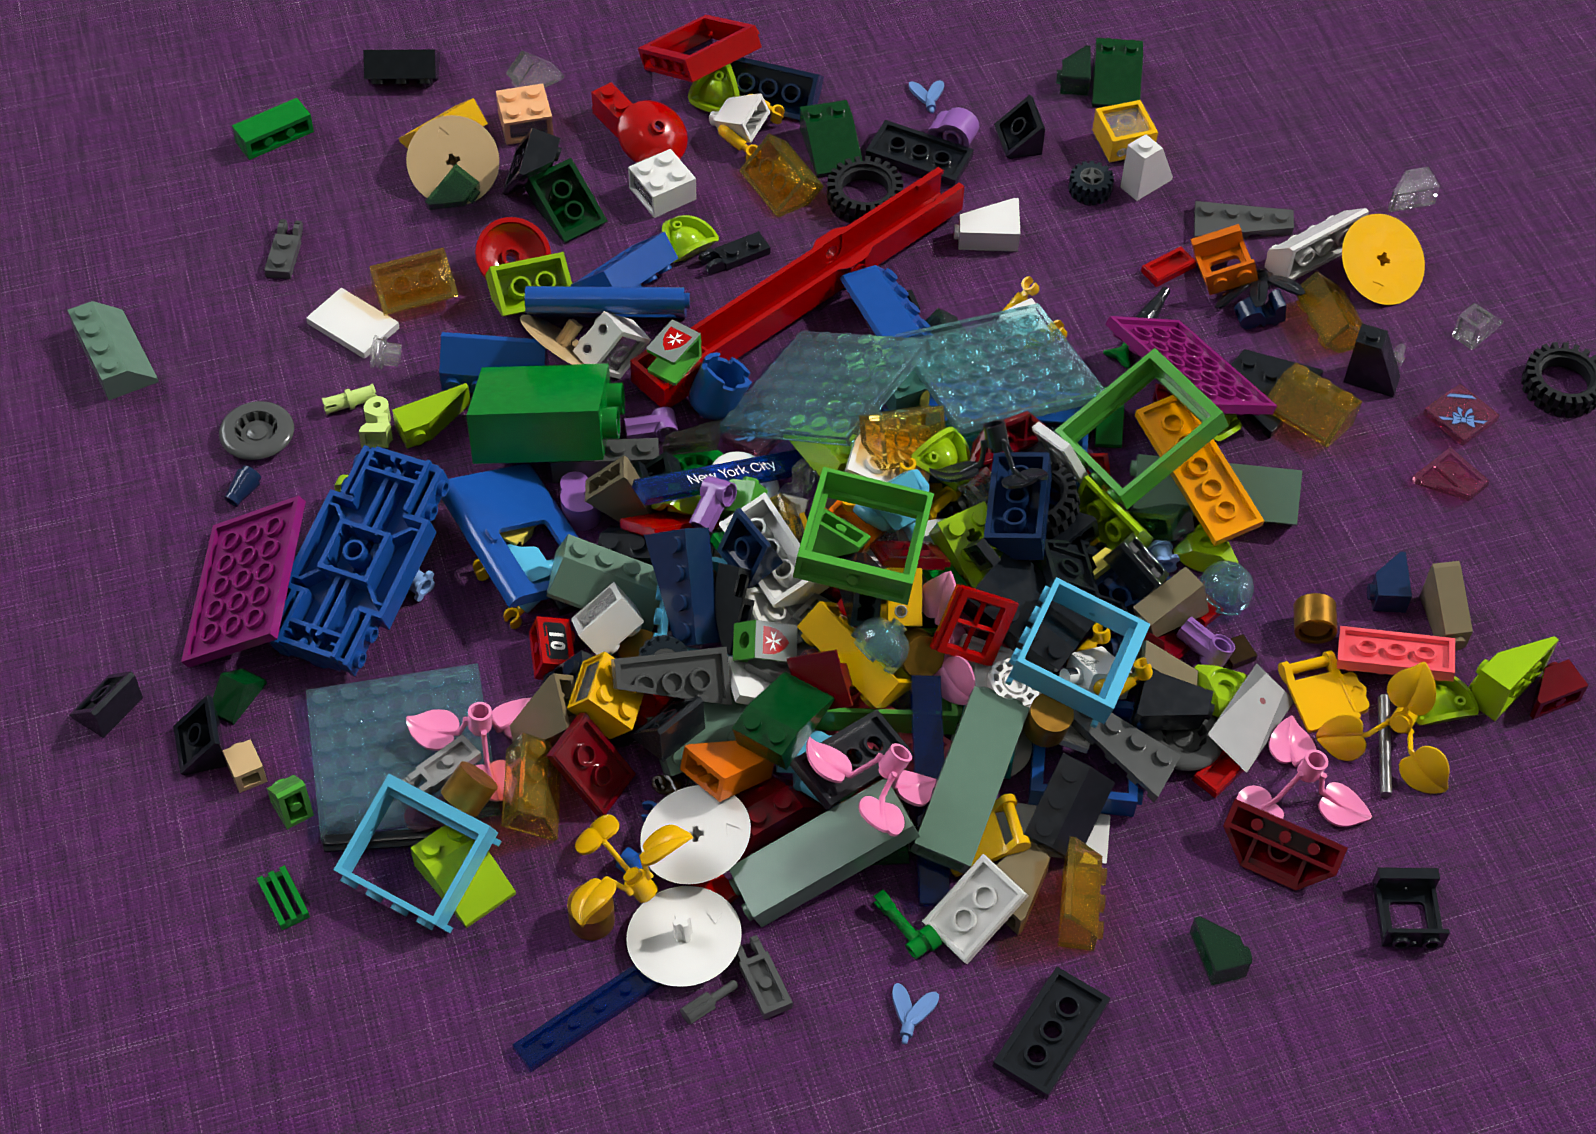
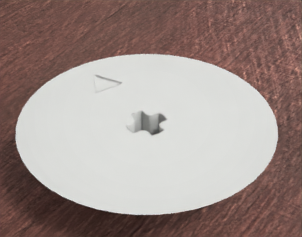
[640,785,751,884]
[627,886,741,986]

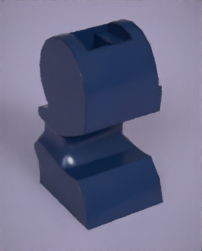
[1234,288,1286,329]

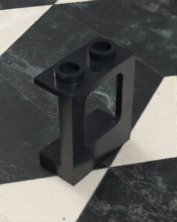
[1372,867,1450,950]

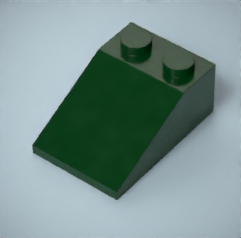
[1092,38,1143,110]
[800,100,863,178]
[525,158,608,243]
[732,671,835,770]

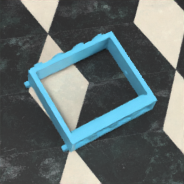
[1005,577,1150,728]
[334,774,502,933]

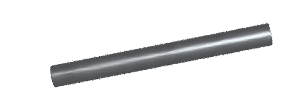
[1378,694,1392,798]

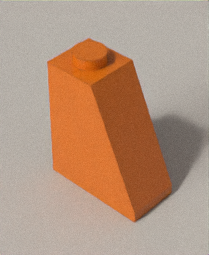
[680,741,774,802]

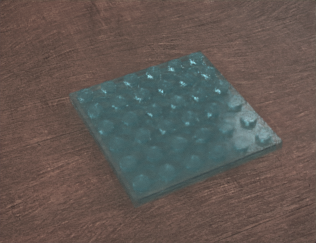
[895,303,1105,435]
[719,330,931,446]
[306,663,501,844]

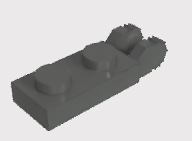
[264,219,303,279]
[735,935,793,1020]

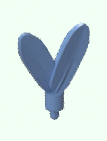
[908,80,944,114]
[892,983,939,1044]

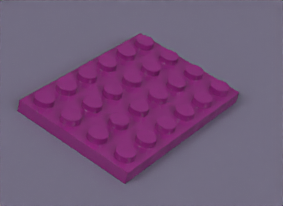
[1105,316,1277,416]
[181,495,306,668]

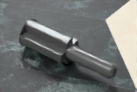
[680,980,738,1025]

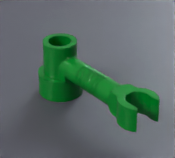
[873,890,942,960]

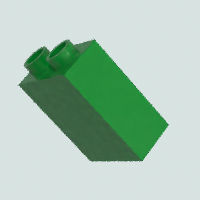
[467,363,625,464]

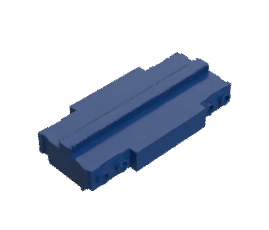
[269,445,450,676]

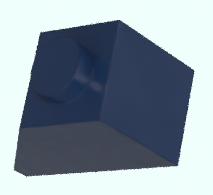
[1367,552,1412,613]

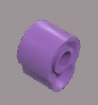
[927,107,979,147]
[560,471,603,531]

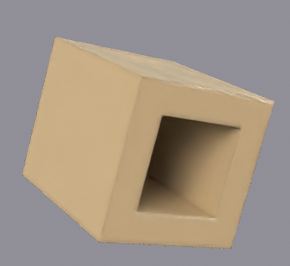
[223,739,268,793]

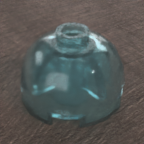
[1199,561,1254,615]
[851,617,910,674]

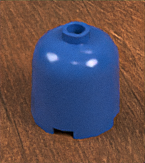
[688,353,752,420]

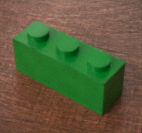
[232,98,314,160]

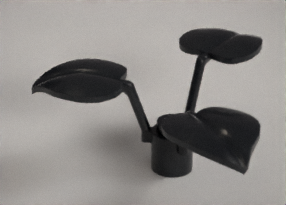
[929,420,1049,489]

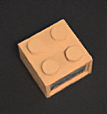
[496,84,554,145]

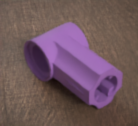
[624,407,679,442]
[689,476,737,533]
[1176,616,1235,667]

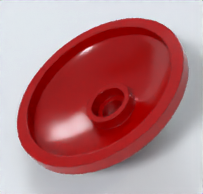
[617,100,688,163]
[475,217,551,279]

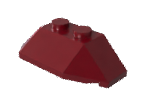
[967,411,1052,488]
[735,774,826,863]
[1223,799,1348,890]

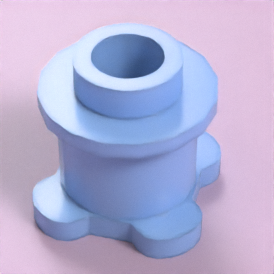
[1147,539,1180,573]
[409,568,435,602]

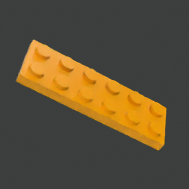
[1134,395,1264,546]

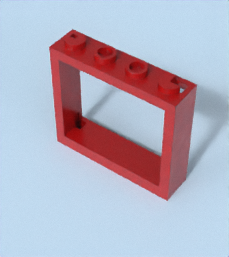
[638,15,762,82]

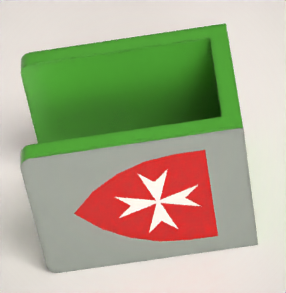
[646,319,702,386]
[733,620,798,663]

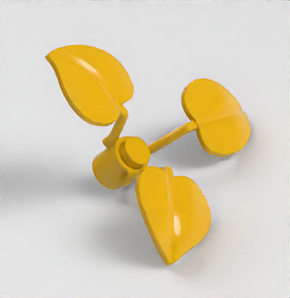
[1316,662,1450,794]
[571,815,693,928]

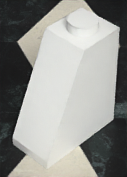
[1120,134,1173,201]
[954,198,1020,251]

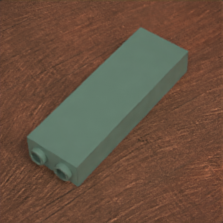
[1130,454,1302,526]
[909,686,1030,874]
[729,778,920,927]

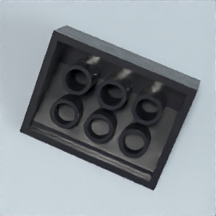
[962,553,1094,674]

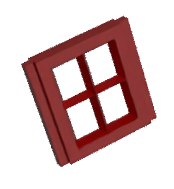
[929,584,1019,666]

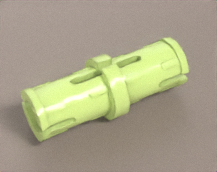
[322,384,377,415]

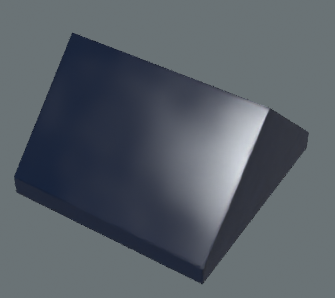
[717,508,784,588]

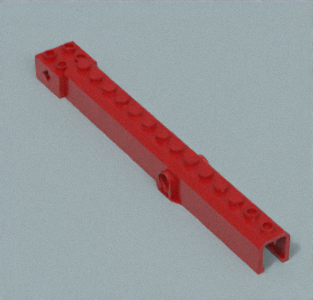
[630,167,964,408]

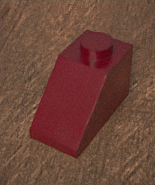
[1530,659,1589,719]

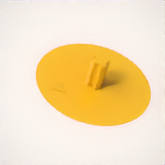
[1342,214,1425,305]

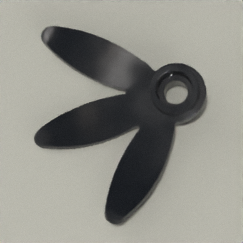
[1215,269,1305,308]

